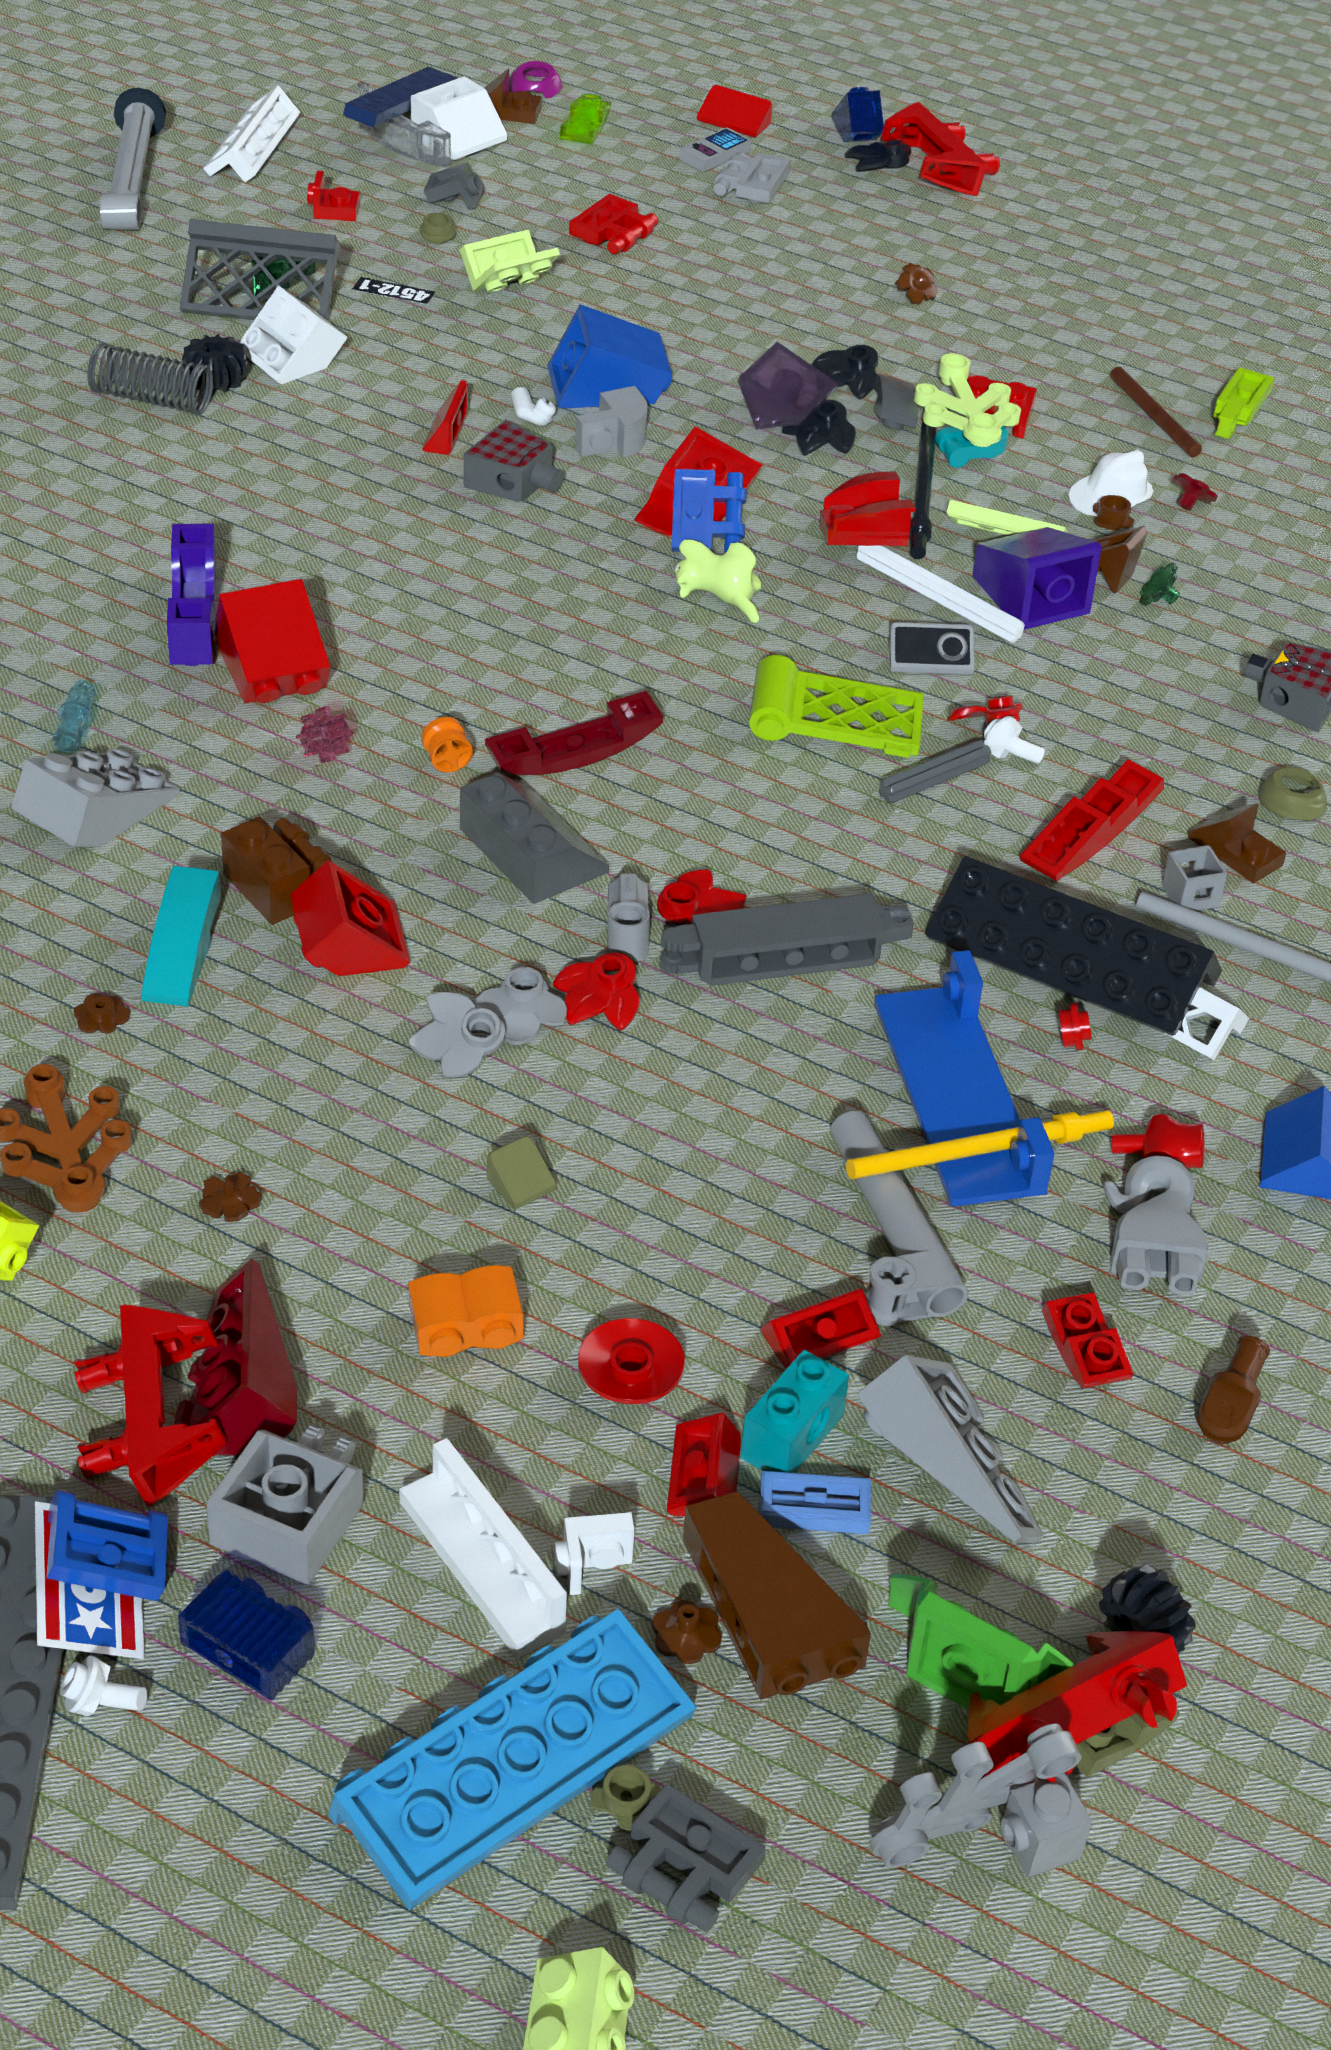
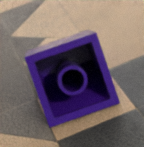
[972,527,1102,630]

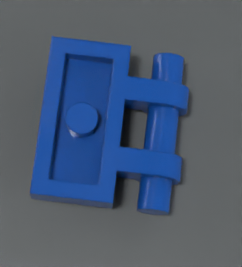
[671,469,747,553]

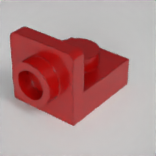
[307,171,360,221]

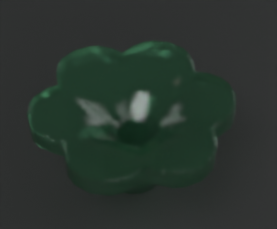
[1139,562,1180,606]

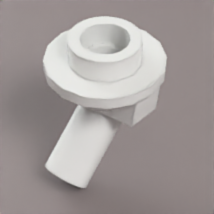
[984,716,1045,764]
[60,1656,147,1716]

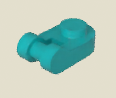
[935,426,1009,468]

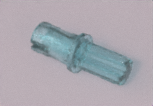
[52,680,96,753]

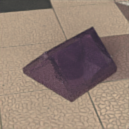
[738,342,838,430]

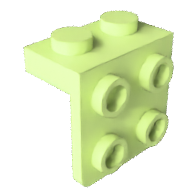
[459,230,560,293]

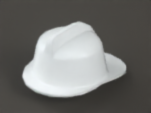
[1068,450,1153,517]

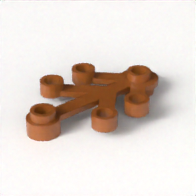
[0,1064,132,1213]

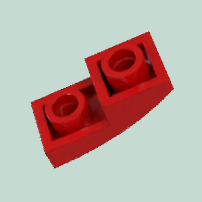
[1042,1292,1134,1389]

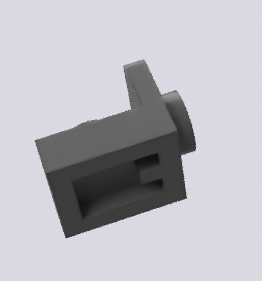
[424,162,483,210]

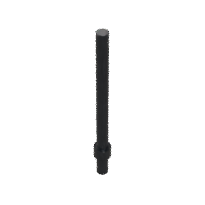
[909,422,937,559]

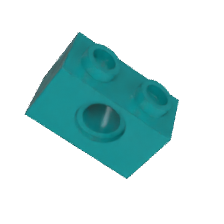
[740,1350,849,1473]

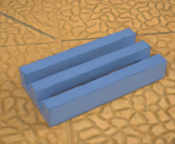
[759,1471,871,1534]

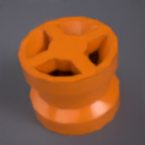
[421,717,473,773]

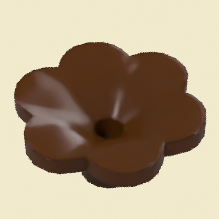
[652,1600,722,1664]

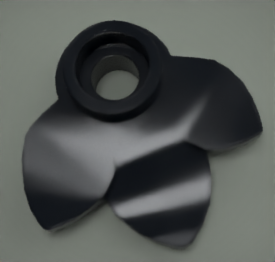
[844,139,912,171]
[812,345,878,400]
[781,400,856,456]

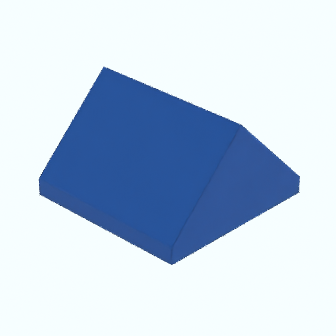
[1260,1086,1331,1199]

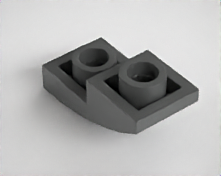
[873,373,918,430]

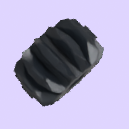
[182,334,247,392]
[1099,1563,1196,1654]

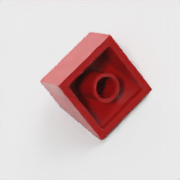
[290,860,411,976]

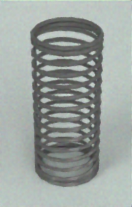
[87,343,213,415]

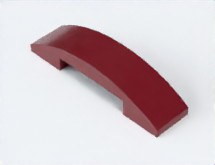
[485,691,663,775]

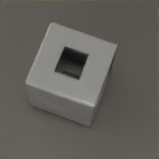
[1162,845,1227,911]

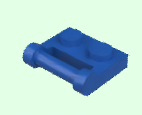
[47,1490,168,1601]

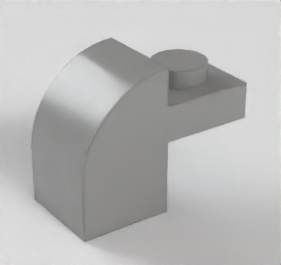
[575,386,648,458]

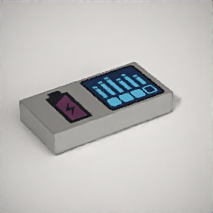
[679,127,751,173]

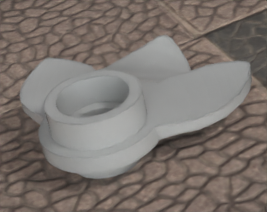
[474,967,567,1045]
[409,992,505,1078]

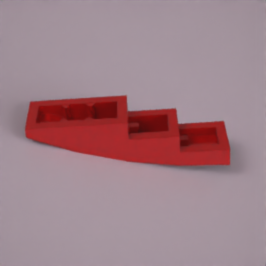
[1020,759,1164,881]

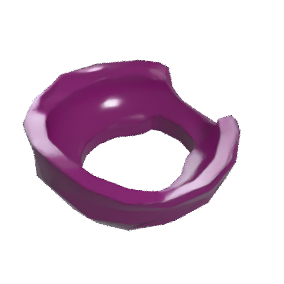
[509,61,563,98]

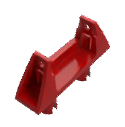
[880,102,1000,196]
[74,1304,226,1507]
[967,1631,1188,1782]

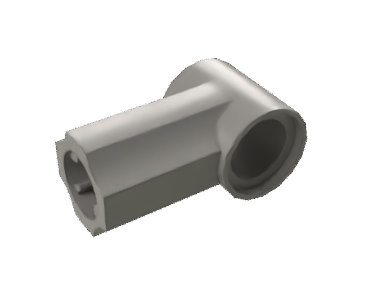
[607,874,650,963]

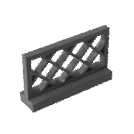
[179,219,341,321]

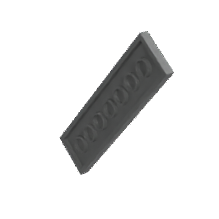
[0,1495,89,1910]

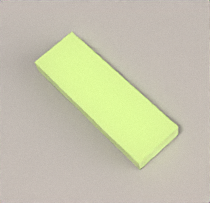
[946,500,1068,536]

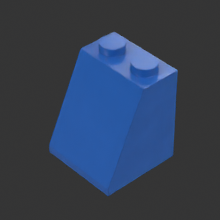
[547,304,672,409]

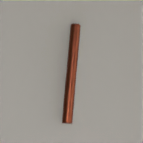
[1110,367,1202,458]

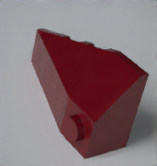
[174,1258,298,1456]

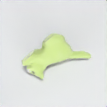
[675,540,761,623]

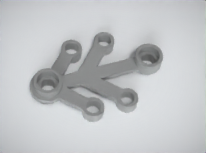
[870,1724,1082,1868]

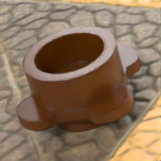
[1093,495,1134,530]

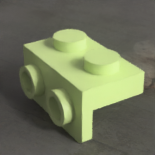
[523,1947,634,2050]

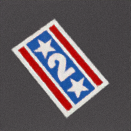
[35,1501,144,1659]

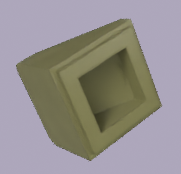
[487,1135,557,1210]

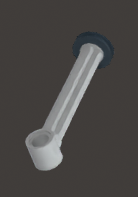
[100,87,166,230]

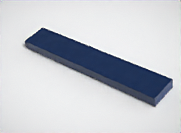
[343,67,458,127]

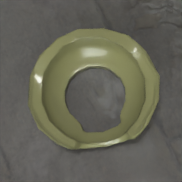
[1259,767,1327,821]

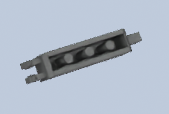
[659,893,914,986]

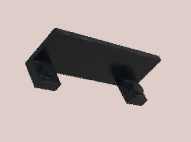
[925,855,1222,1036]

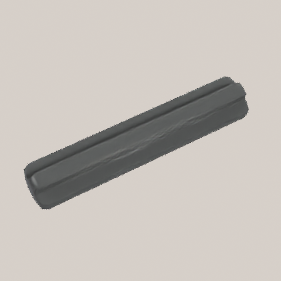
[879,740,991,803]

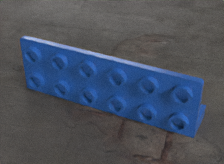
[874,950,1055,1206]

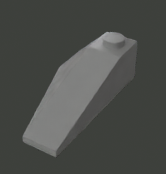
[857,1355,1043,1544]

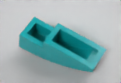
[141,865,221,1007]

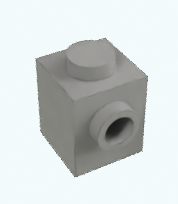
[1000,1773,1093,1878]

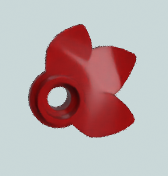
[947,695,1023,726]
[657,869,747,924]
[553,953,640,1031]

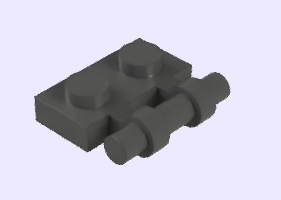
[606,1783,766,1933]

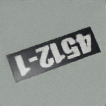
[352,277,436,305]

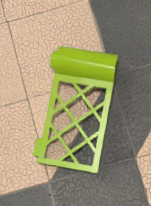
[749,655,924,758]

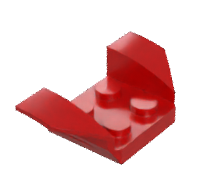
[634,426,763,536]
[819,471,916,546]

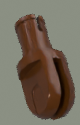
[1197,1335,1270,1444]

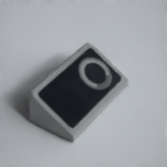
[888,622,974,675]

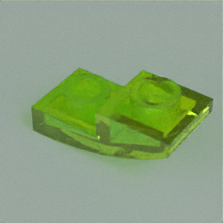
[559,94,611,144]

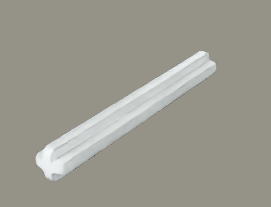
[856,546,1025,643]

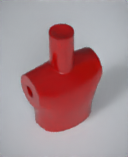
[1112,1114,1205,1169]

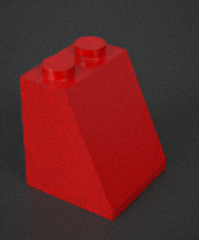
[214,579,331,703]

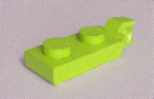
[1213,367,1275,439]

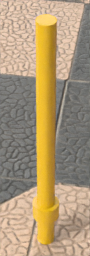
[846,1110,1114,1179]

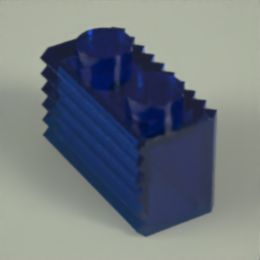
[178,1569,315,1701]

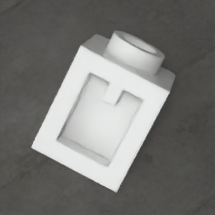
[554,1512,635,1595]

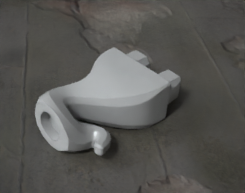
[1104,1156,1208,1296]

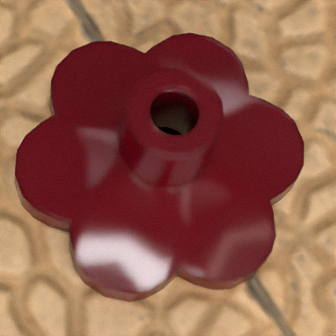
[1172,473,1218,511]

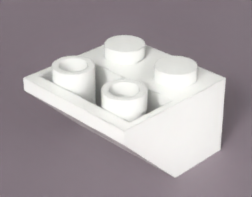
[411,76,507,160]
[239,285,348,384]

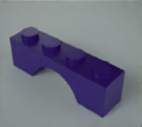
[167,524,217,666]

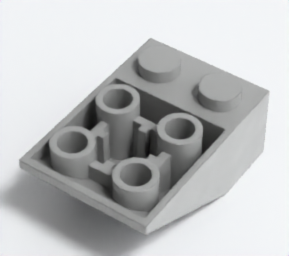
[11,748,180,847]

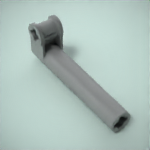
[830,1111,968,1326]

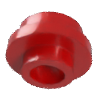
[1059,1003,1092,1051]

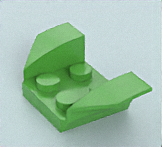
[888,1573,1075,1710]

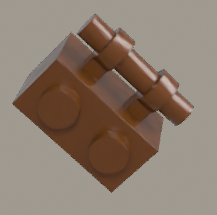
[221,816,332,925]

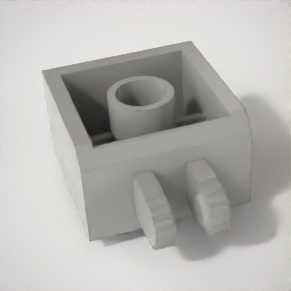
[206,1424,363,1586]

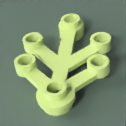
[914,353,1021,447]

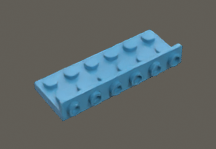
[328,1608,697,1911]

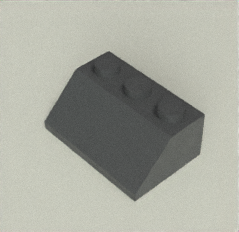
[460,772,609,904]

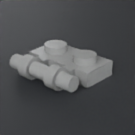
[713,152,791,203]

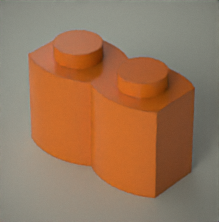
[408,1265,524,1357]

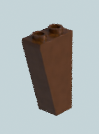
[683,1491,871,1700]

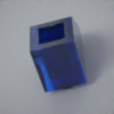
[831,87,884,143]

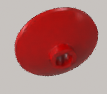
[578,1318,685,1404]

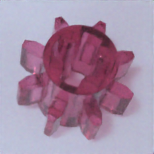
[296,706,354,763]

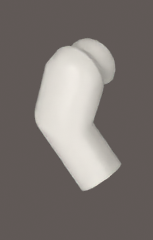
[511,387,556,426]

